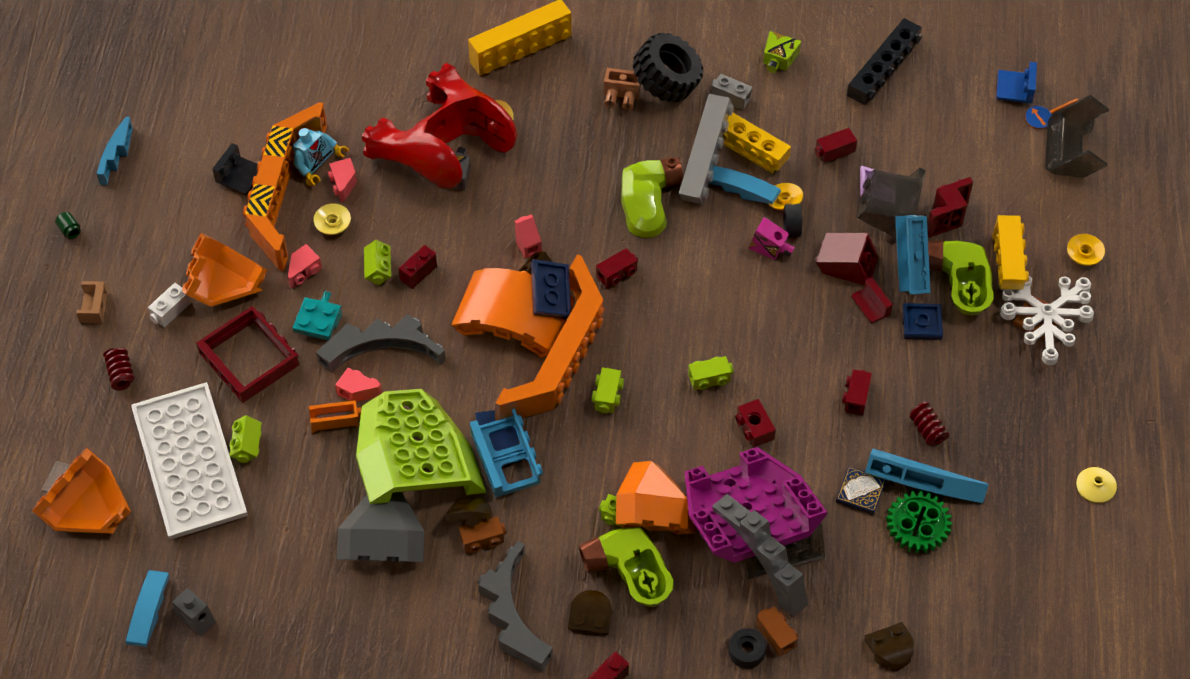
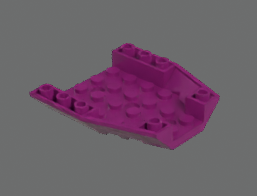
[684,447,827,563]

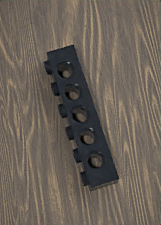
[847,18,922,105]

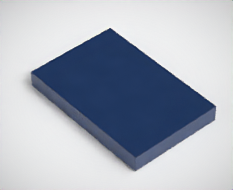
[531,259,571,319]
[475,410,522,467]

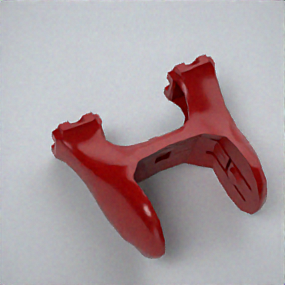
[362,63,518,188]

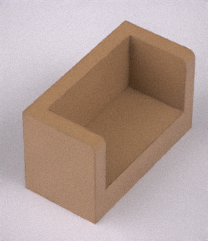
[77,281,108,324]

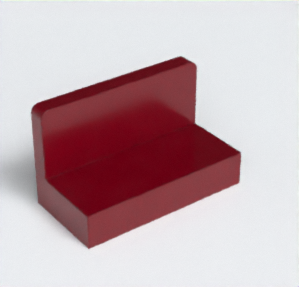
[851,277,892,324]

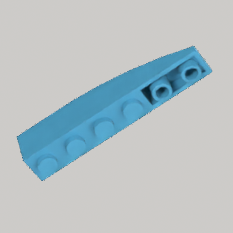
[865,449,989,503]

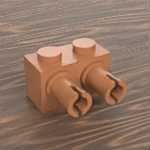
[604,68,642,110]

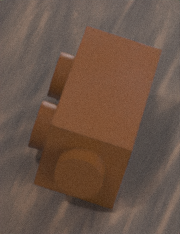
[459,516,507,554]
[756,607,798,657]

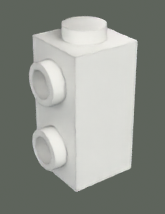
[148,283,191,327]

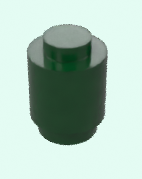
[55,212,81,239]

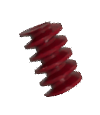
[103,348,135,391]
[909,402,950,446]

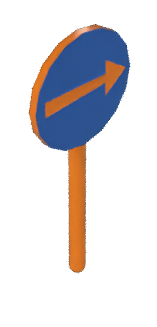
[1025,98,1078,129]

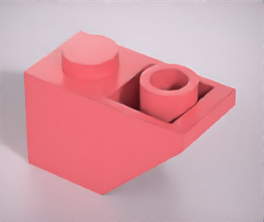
[328,158,357,202]
[515,214,542,259]
[288,244,322,289]
[335,368,382,402]

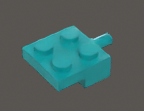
[292,291,342,340]

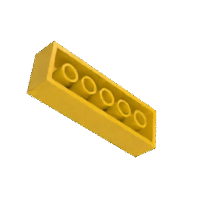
[468,0,572,76]

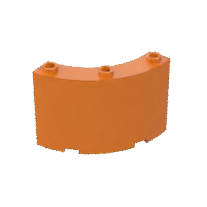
[451,268,575,357]

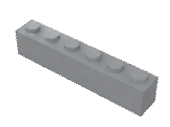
[679,94,734,205]

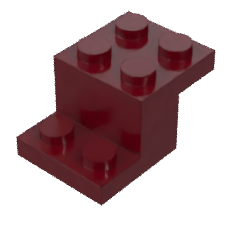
[927,177,973,238]

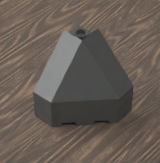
[337,492,424,562]

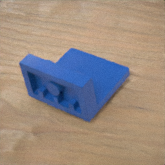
[996,62,1037,103]

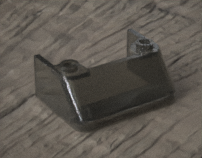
[1045,95,1109,178]

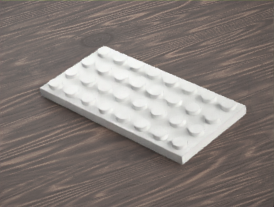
[131,382,248,540]

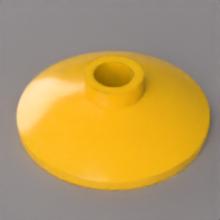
[768,183,803,210]
[1067,234,1105,266]

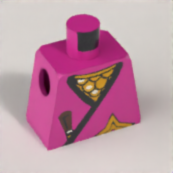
[748,217,795,259]

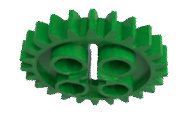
[886,491,953,553]

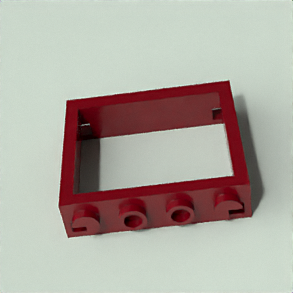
[196,306,299,403]

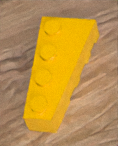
[992,215,1029,290]

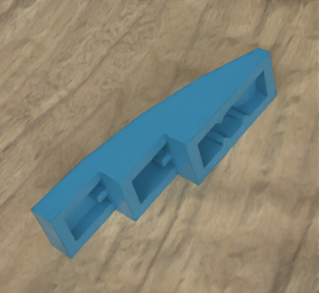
[97,117,133,185]
[709,166,781,204]
[126,570,169,647]

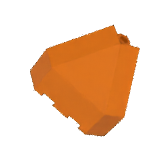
[182,233,268,307]
[32,448,131,534]
[616,461,695,535]

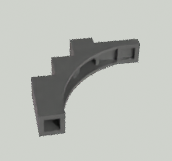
[316,314,446,373]
[712,494,808,617]
[477,541,553,672]

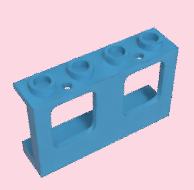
[895,215,930,294]
[470,409,543,498]

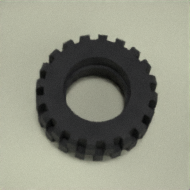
[633,33,703,102]

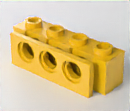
[723,113,791,173]

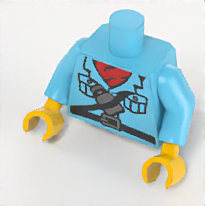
[293,128,349,186]

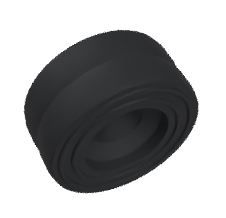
[783,204,802,238]
[728,628,766,669]

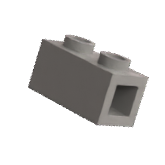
[711,74,752,110]

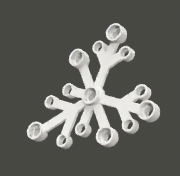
[999,276,1094,365]

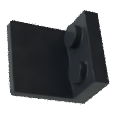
[212,143,258,195]

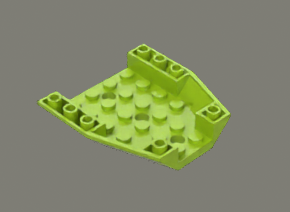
[356,389,486,504]

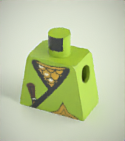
[763,31,801,73]

